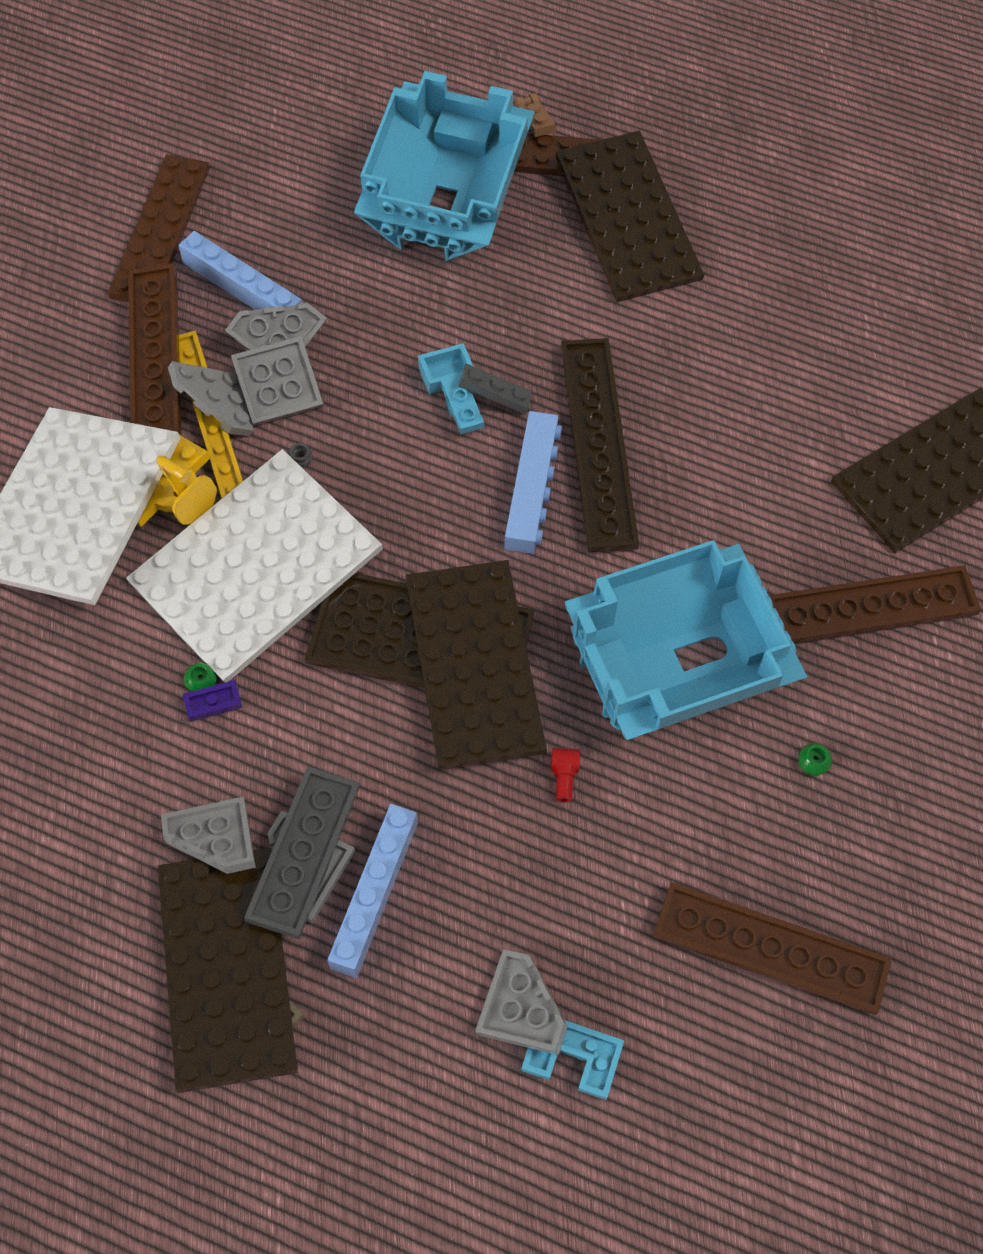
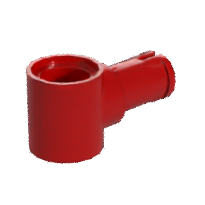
[551,748,580,803]

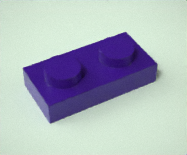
[183,680,243,722]

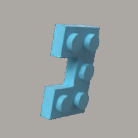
[521,1020,624,1100]

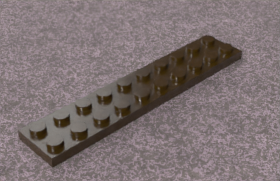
[561,338,639,553]

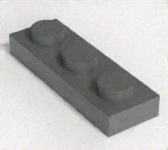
[458,364,532,414]

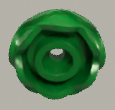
[184,663,218,692]
[799,743,832,776]

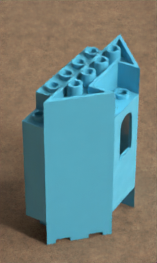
[354,71,535,261]
[564,540,807,740]

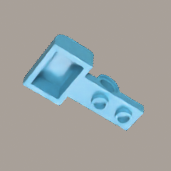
[418,343,484,434]

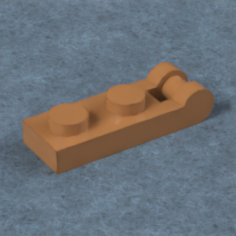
[514,93,556,137]

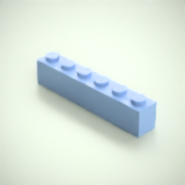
[179,231,302,310]
[504,411,562,554]
[327,804,418,979]

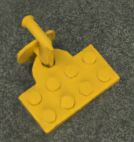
[137,435,217,527]

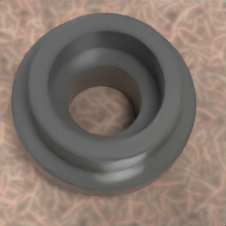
[288,443,313,467]

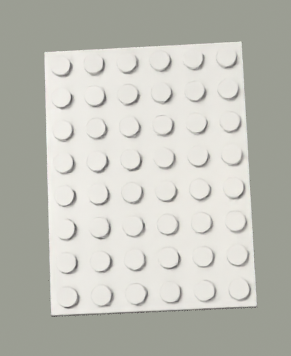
[0,407,181,605]
[126,449,383,683]

